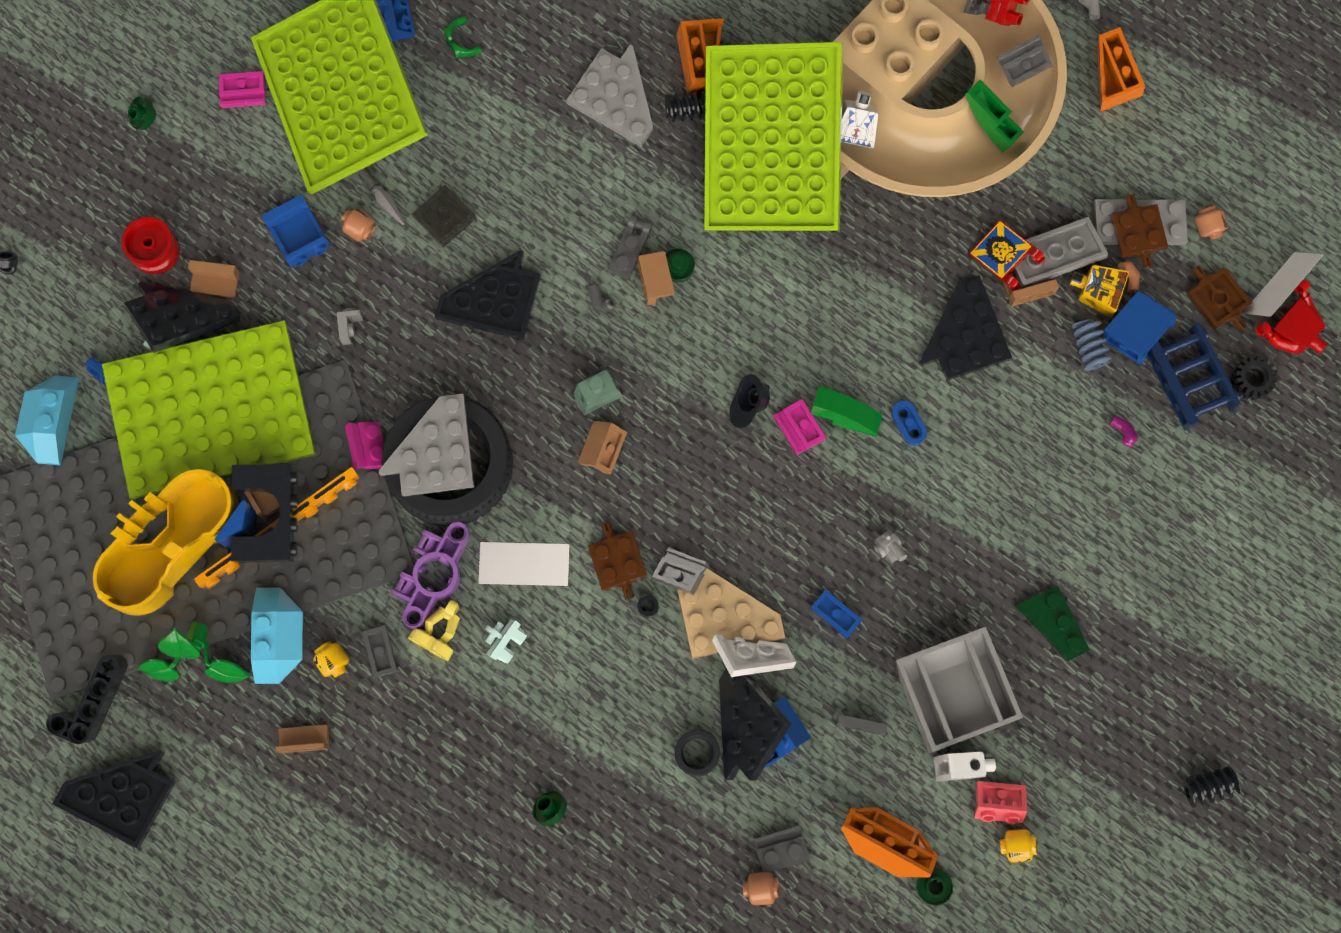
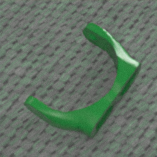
[443,16,482,58]

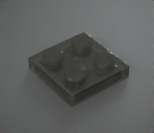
[412,185,476,248]

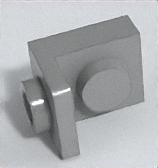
[337,308,363,345]

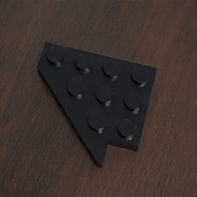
[434,250,541,340]
[919,275,1012,381]
[124,282,240,353]
[719,668,792,781]
[52,750,176,849]

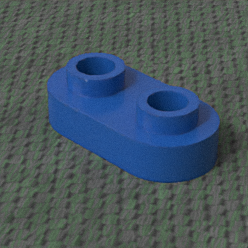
[891,401,927,446]

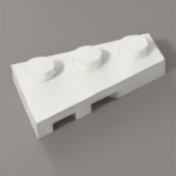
[712,634,796,677]

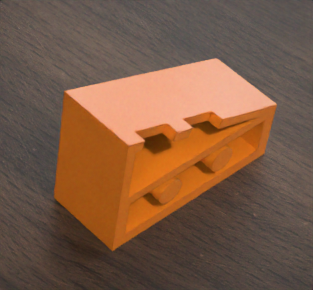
[676,18,724,95]
[1097,27,1145,112]

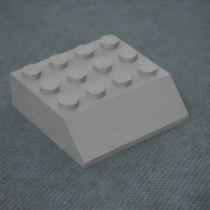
[896,627,1023,754]

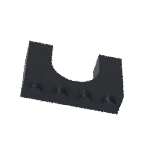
[231,464,298,563]

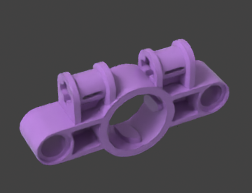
[390,522,470,630]

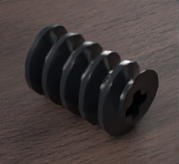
[665,91,706,122]
[1184,766,1241,808]

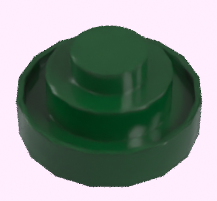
[128,96,156,130]
[666,248,695,283]
[532,790,567,827]
[916,869,953,906]

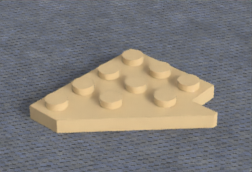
[677,568,785,659]

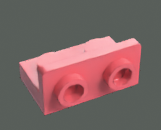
[974,781,1027,824]

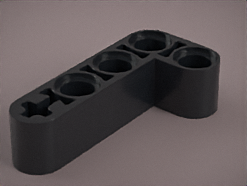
[46,654,128,744]

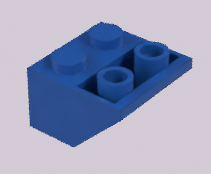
[376,0,415,41]
[764,697,811,768]

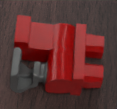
[963,0,1029,26]

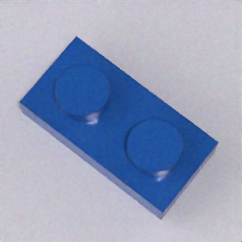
[810,590,862,639]

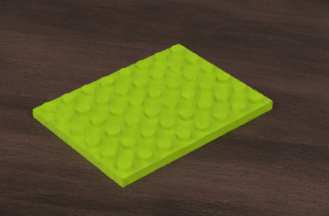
[251,0,428,194]
[704,42,843,231]
[102,320,316,499]

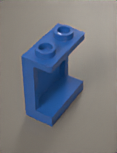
[261,195,330,267]
[1103,291,1177,365]

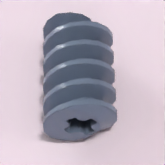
[1071,320,1112,371]

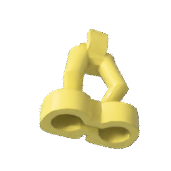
[408,600,460,661]

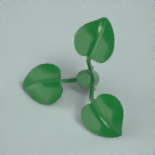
[138,622,251,683]

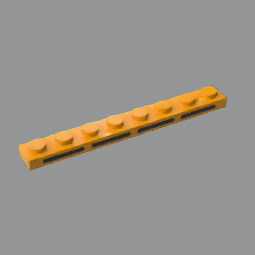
[194,467,360,589]

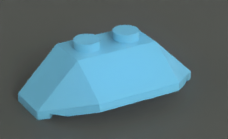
[15,376,79,465]
[251,588,303,684]

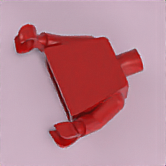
[1256,280,1328,354]

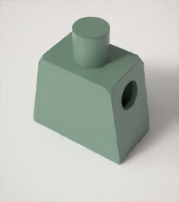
[574,370,623,415]

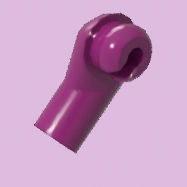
[1109,415,1138,447]

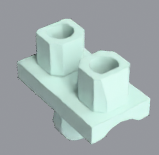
[485,619,527,663]

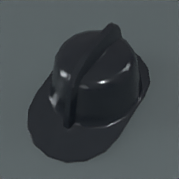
[729,374,770,428]

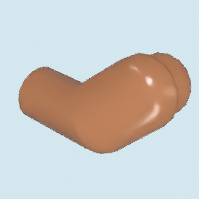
[1118,260,1140,293]

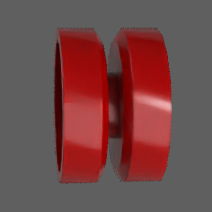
[122,217,180,275]

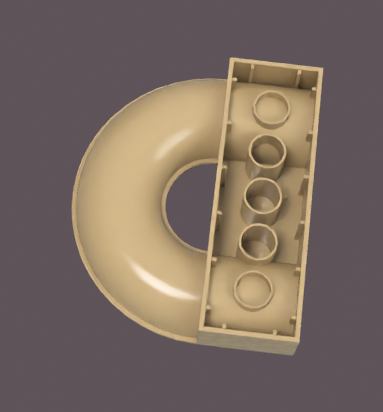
[833,0,1067,197]

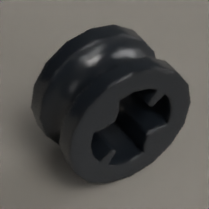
[637,595,659,618]

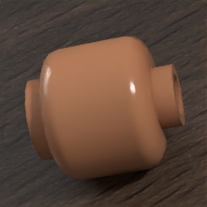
[1194,205,1229,240]
[341,208,376,242]
[743,872,780,905]

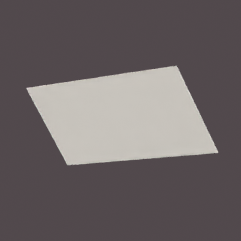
[1243,252,1324,317]
[478,542,569,586]

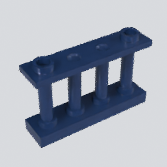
[1147,322,1241,431]

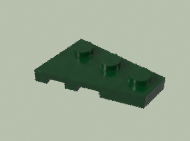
[1014,586,1090,661]

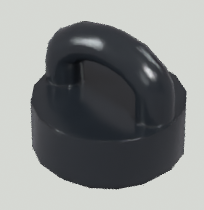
[0,251,18,275]

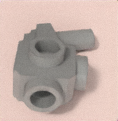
[874,531,907,563]

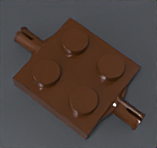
[1111,194,1168,269]
[1186,265,1252,332]
[588,522,647,600]

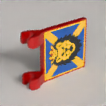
[969,220,1045,291]

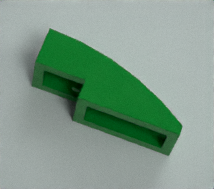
[965,79,1024,153]
[811,386,882,437]

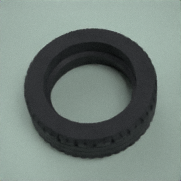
[382,395,513,527]

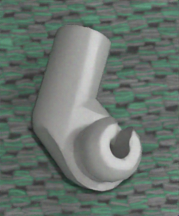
[1078,0,1100,20]

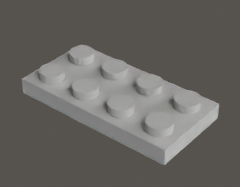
[1093,199,1188,245]
[1013,217,1108,289]

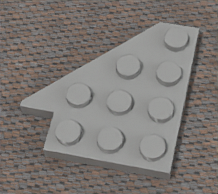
[566,44,653,147]
[379,394,474,496]

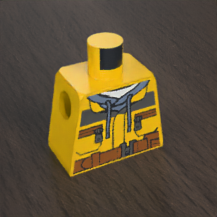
[1070,265,1129,317]

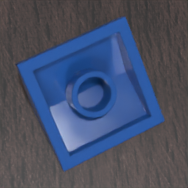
[214,500,257,551]

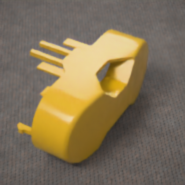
[93,469,239,616]

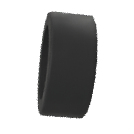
[675,730,720,777]

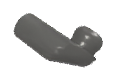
[588,284,616,313]

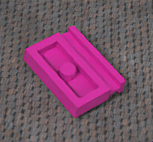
[219,71,266,108]
[773,399,826,456]
[345,422,384,470]

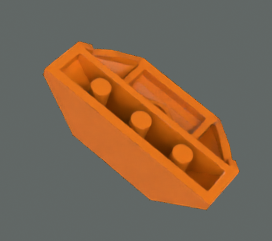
[841,807,938,877]

